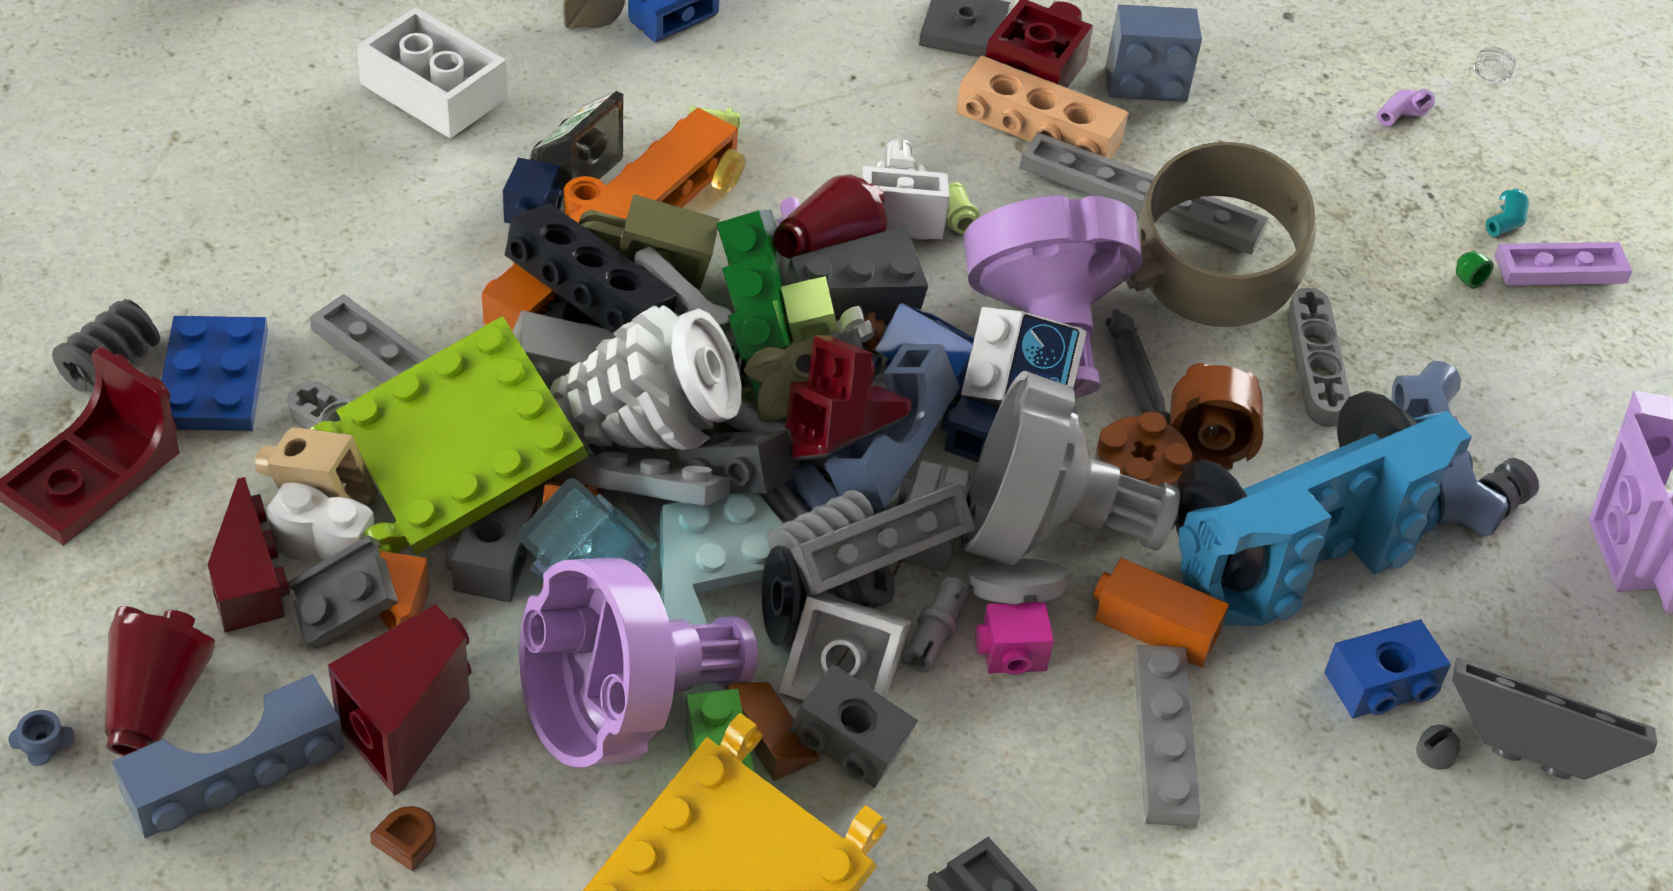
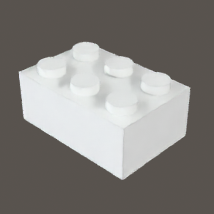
[356,7,508,139]

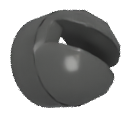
[1416,724,1460,770]

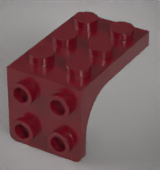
[0,347,180,546]

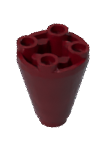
[773,174,887,259]
[105,606,215,756]

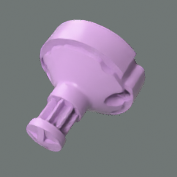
[964,195,1142,398]
[519,558,758,768]

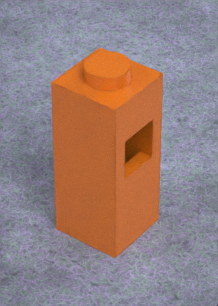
[1093,558,1229,668]

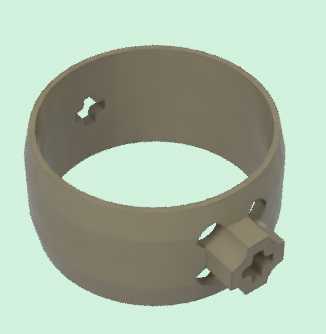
[1125,142,1316,327]

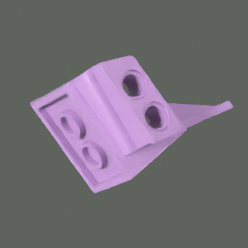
[1589,391,1673,613]

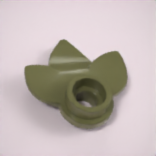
[743,340,813,421]

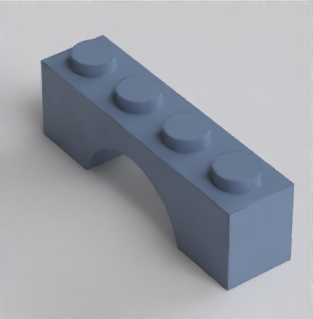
[825,344,960,509]
[112,674,344,838]

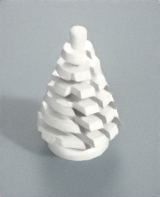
[550,305,742,450]

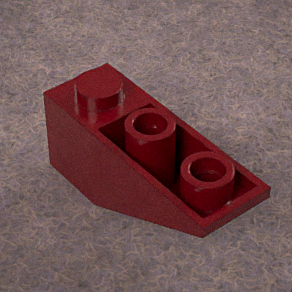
[207,477,290,633]

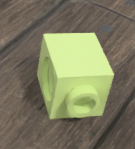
[781,276,839,342]

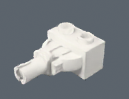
[861,139,950,240]

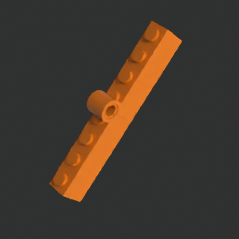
[481,107,738,331]

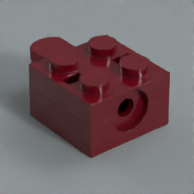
[985,0,1093,88]

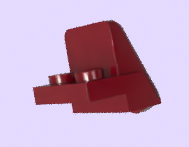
[785,335,912,461]

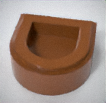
[370,806,437,872]

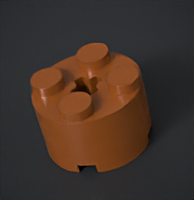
[1170,363,1264,470]
[1094,411,1192,487]

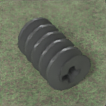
[52,299,161,391]

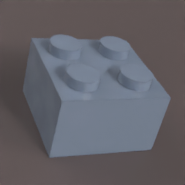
[1105,4,1202,102]

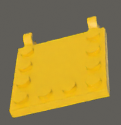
[583,713,888,891]

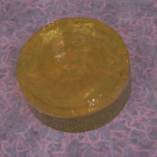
[712,148,746,193]

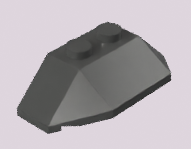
[1452,657,1657,780]

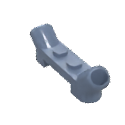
[1391,361,1509,537]

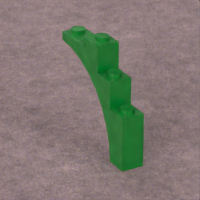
[716,209,797,421]

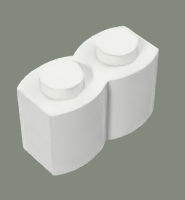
[267,483,374,563]

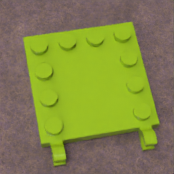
[310,316,589,555]

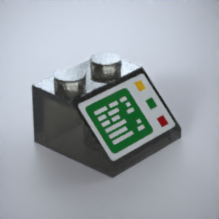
[530,91,624,199]

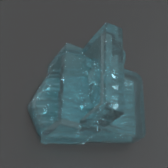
[518,478,658,582]

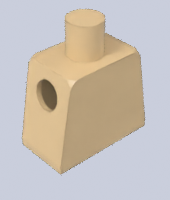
[255,427,378,508]

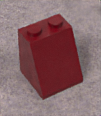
[328,604,472,796]

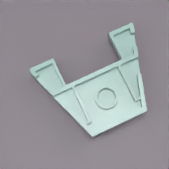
[660,493,837,625]

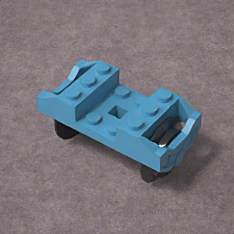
[1175,391,1472,626]

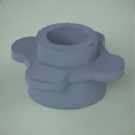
[8,710,75,766]

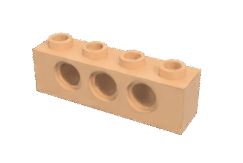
[956,55,1129,159]

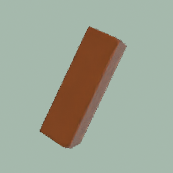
[725,682,819,781]

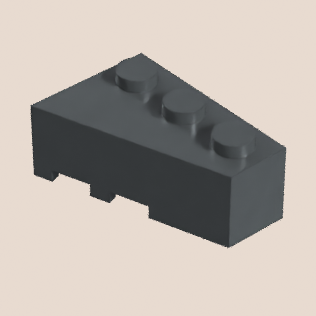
[784,226,928,325]

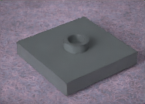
[919,0,1011,57]

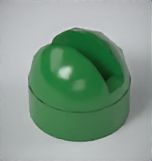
[1456,251,1494,289]

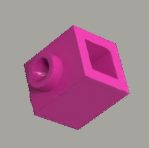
[975,602,1054,675]

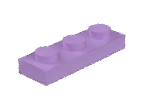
[1494,242,1632,285]

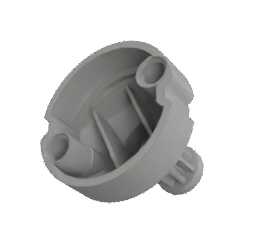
[961,371,1180,566]

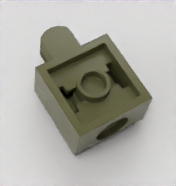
[579,194,720,290]

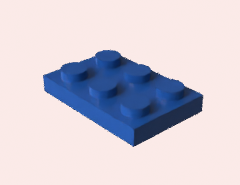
[161,316,268,431]

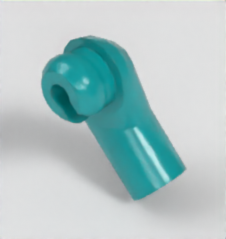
[1485,188,1529,237]

